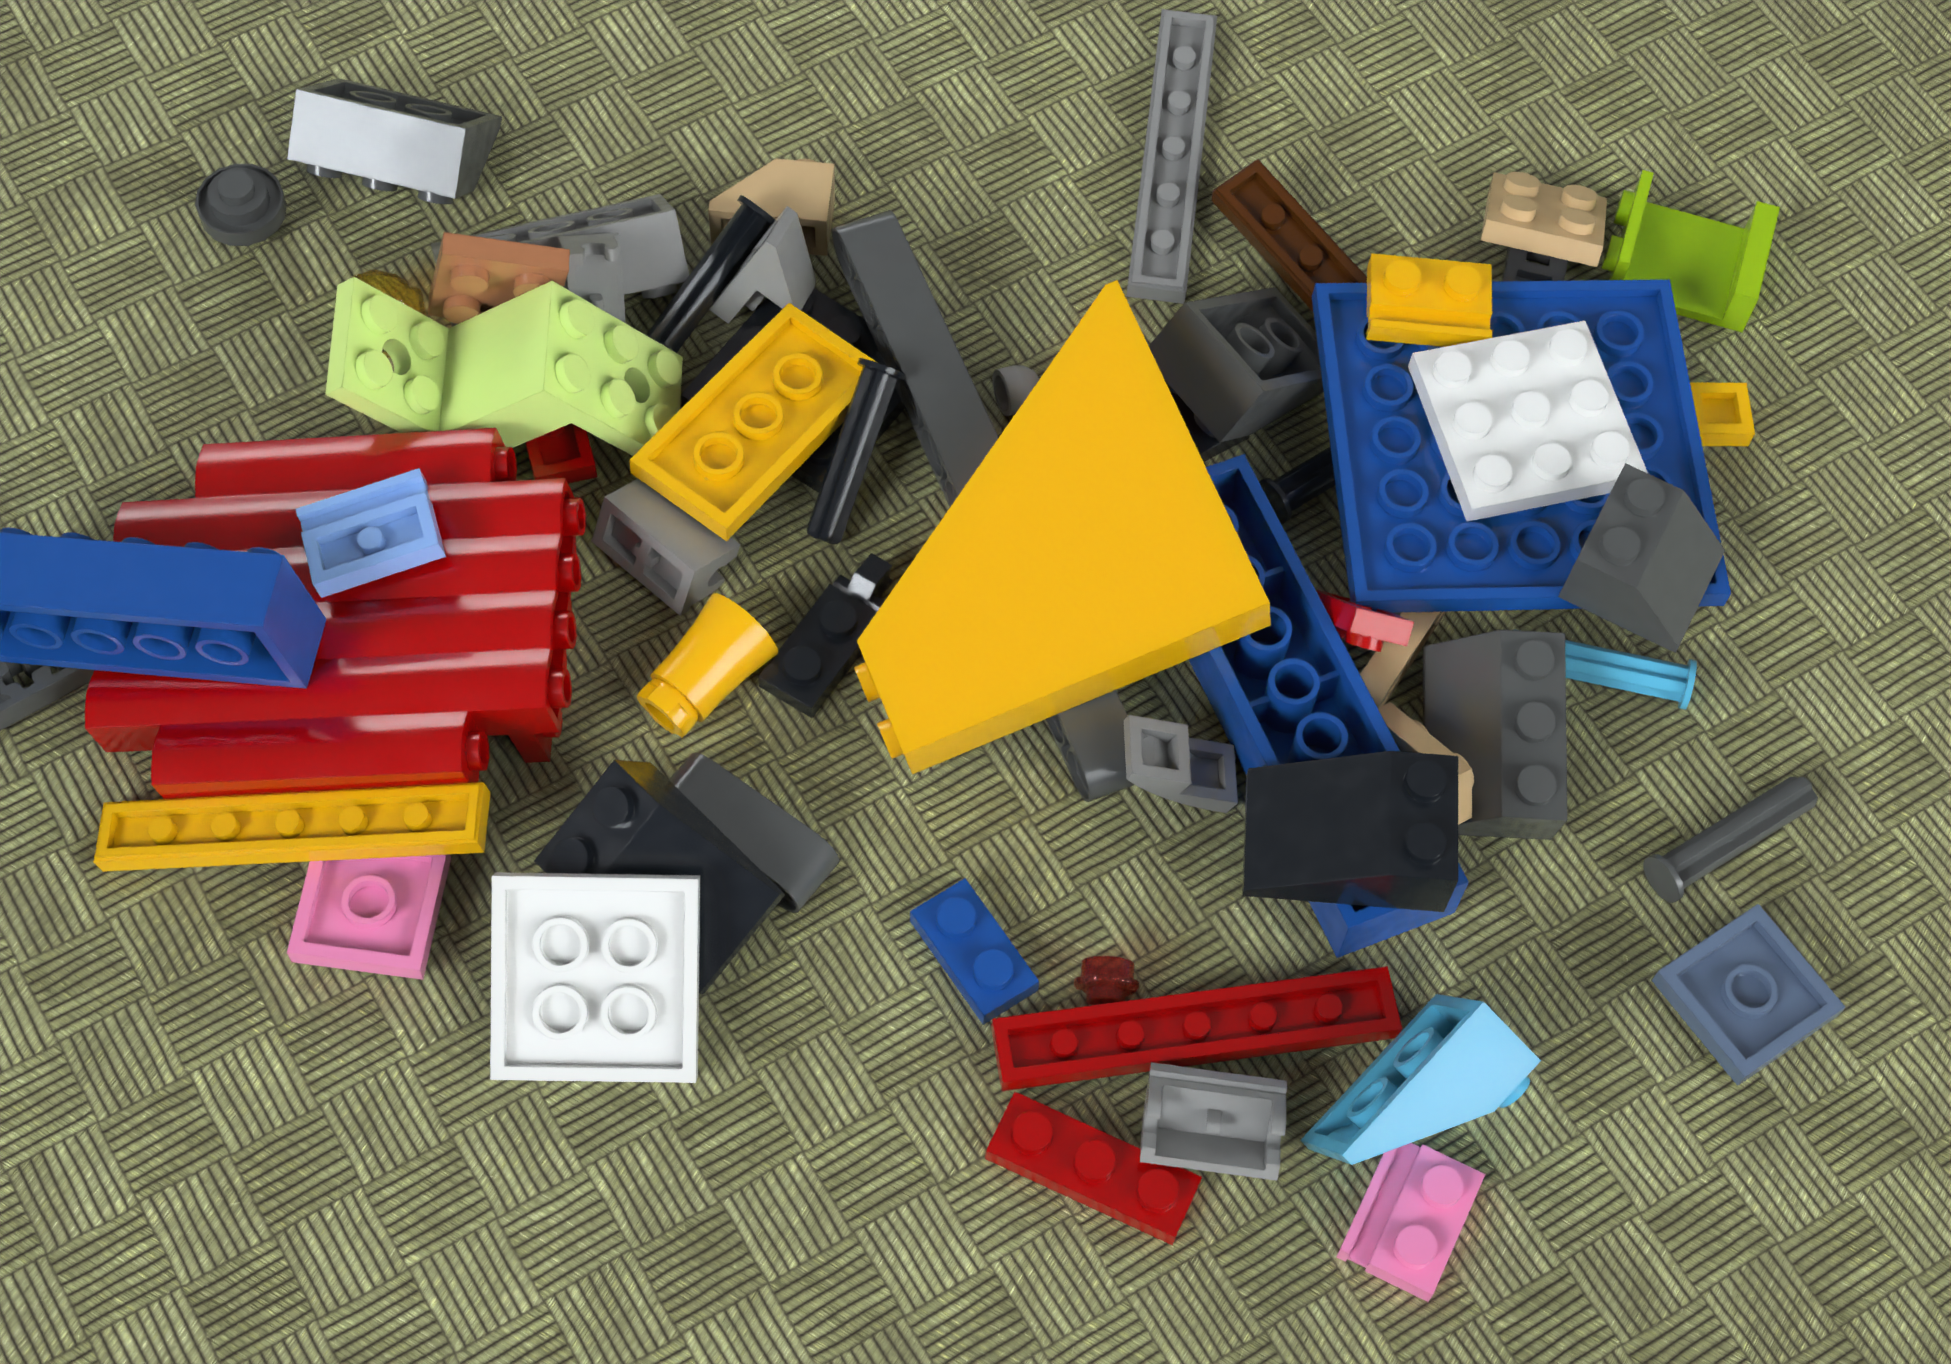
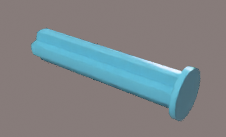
[1513,629,1697,710]

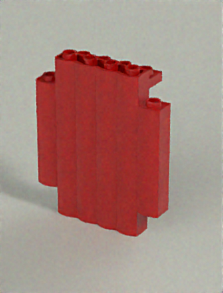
[85,428,586,799]

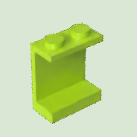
[1601,170,1780,333]

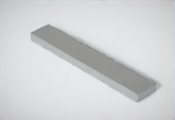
[1126,9,1217,304]

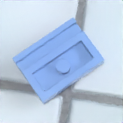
[296,468,446,598]

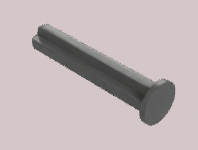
[1643,777,1818,903]

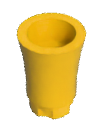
[636,593,778,738]

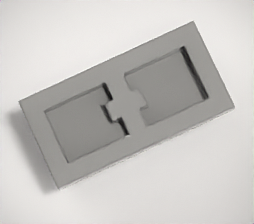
[558,232,626,323]
[591,479,741,616]
[1140,1062,1287,1181]

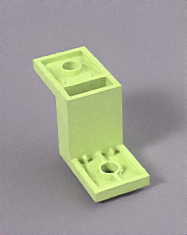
[325,277,683,456]

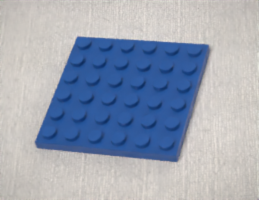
[1312,279,1731,613]

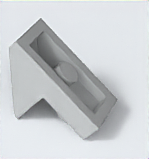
[709,206,816,324]

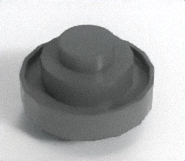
[195,164,287,246]

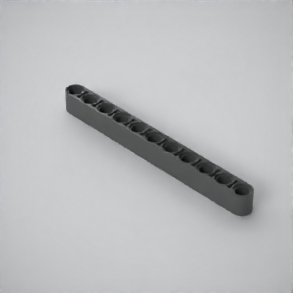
[832,210,1135,802]

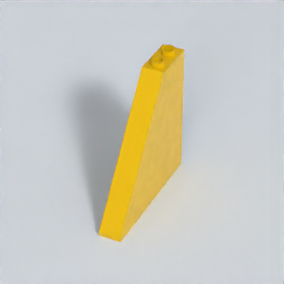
[854,280,1271,774]

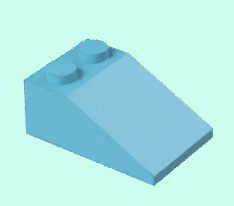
[1300,994,1541,1165]

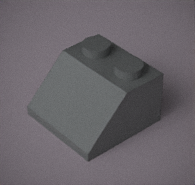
[1558,463,1725,653]

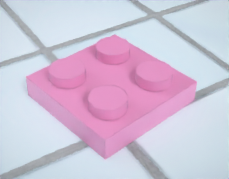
[287,854,451,980]

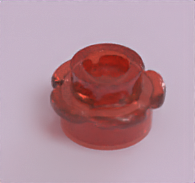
[1074,956,1140,1005]

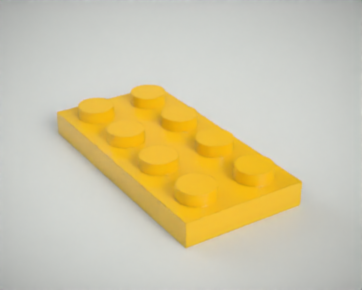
[629,303,878,541]

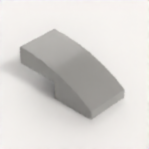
[1124,715,1238,813]

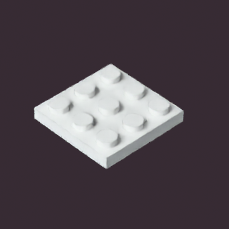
[1408,321,1648,522]
[490,872,700,1083]

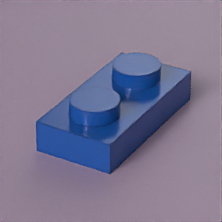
[910,878,1039,1025]

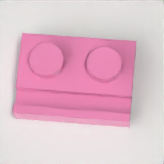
[1336,1143,1486,1302]

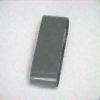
[669,752,840,913]

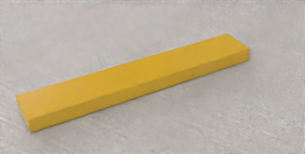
[93,782,491,872]

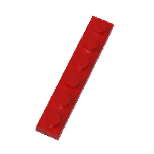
[991,966,1402,1091]

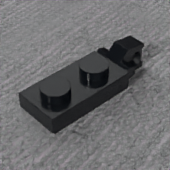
[758,553,893,718]

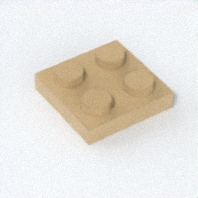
[1481,172,1607,267]

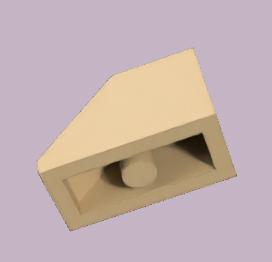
[708,158,835,256]

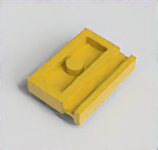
[1366,253,1492,347]

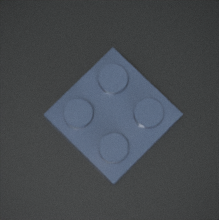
[1652,904,1845,1086]

